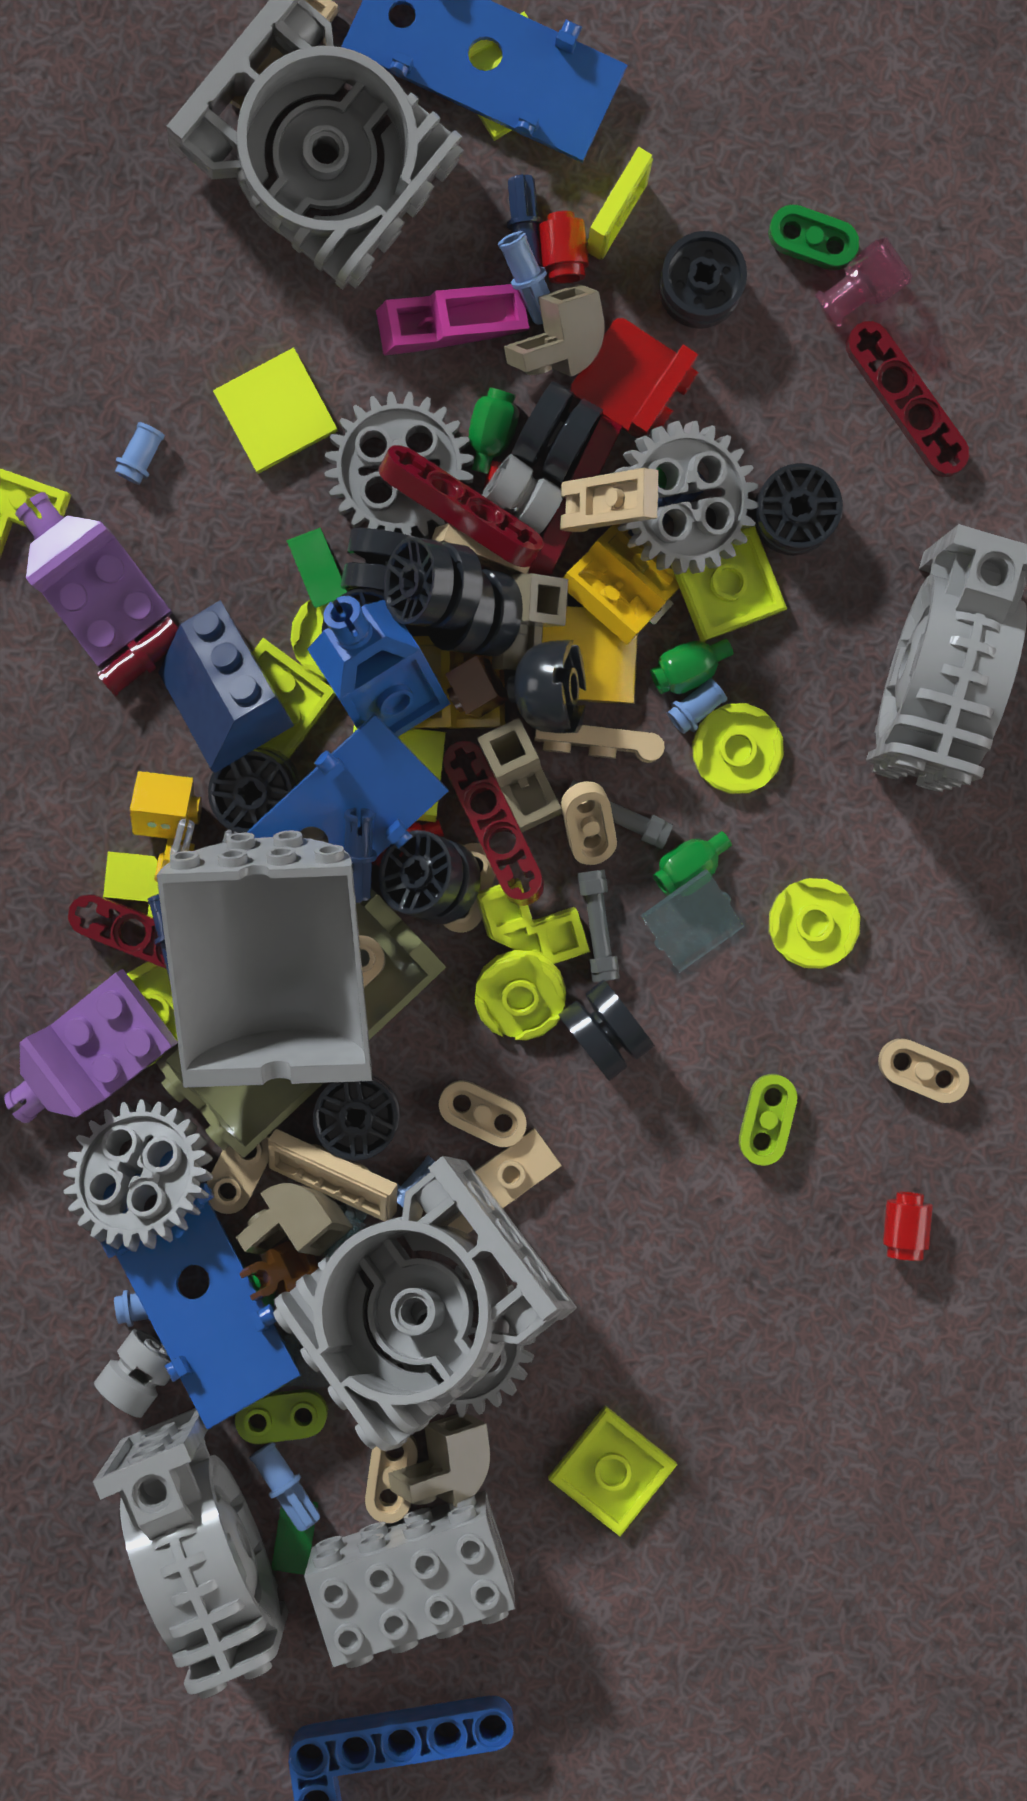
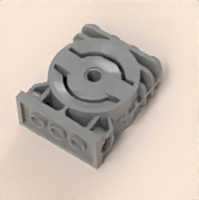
[167,0,464,290]
[866,524,1027,792]
[273,1156,577,1451]
[93,1408,289,1699]

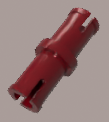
[96,616,178,697]

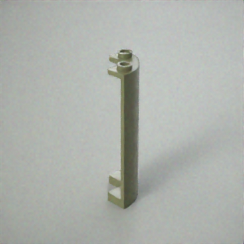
[156,887,446,1158]

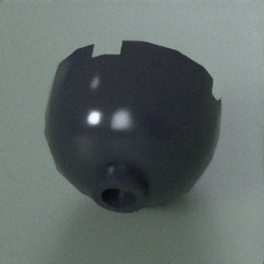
[507,640,586,734]

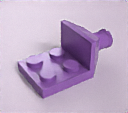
[15,492,173,668]
[4,969,178,1123]

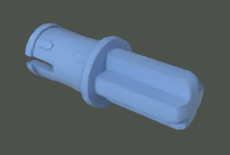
[498,231,550,325]
[249,1442,320,1532]

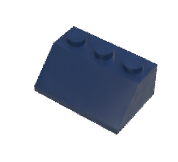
[158,600,294,773]

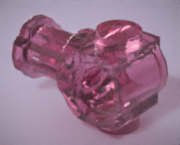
[814,237,913,328]

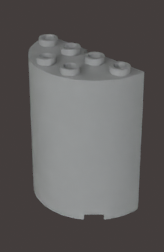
[157,830,372,1088]

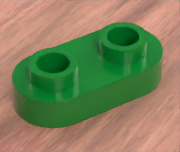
[768,204,859,271]

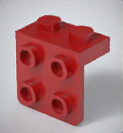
[571,318,699,439]

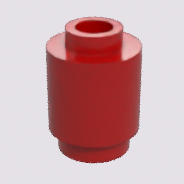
[539,211,589,284]
[883,1191,933,1261]

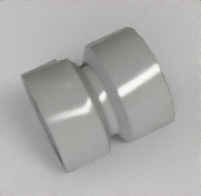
[482,454,563,535]
[94,1328,171,1418]

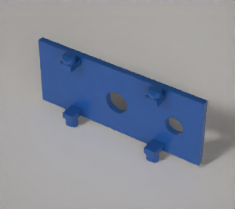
[341,0,628,163]
[246,713,448,856]
[101,1150,302,1430]

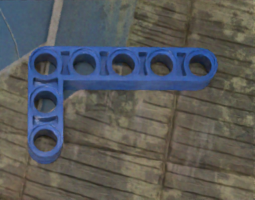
[288,1695,514,1801]

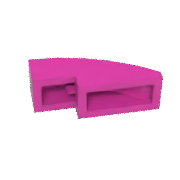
[376,284,529,355]

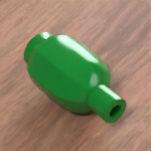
[468,388,519,474]
[650,638,734,694]
[653,831,732,897]

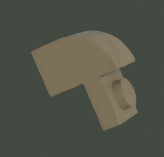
[504,284,604,376]
[492,573,568,672]
[477,718,562,832]
[236,1183,353,1256]
[388,1413,490,1507]

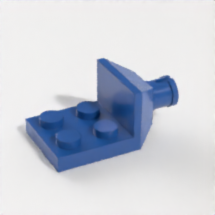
[307,596,451,737]

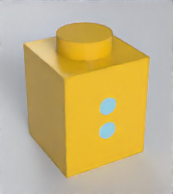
[130,771,202,841]

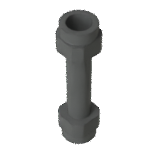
[569,779,673,849]
[578,869,620,982]

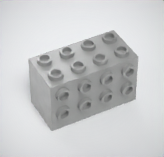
[304,1491,515,1668]

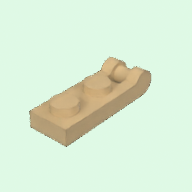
[560,468,658,532]
[534,725,665,763]

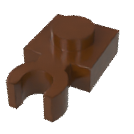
[240,1240,319,1301]

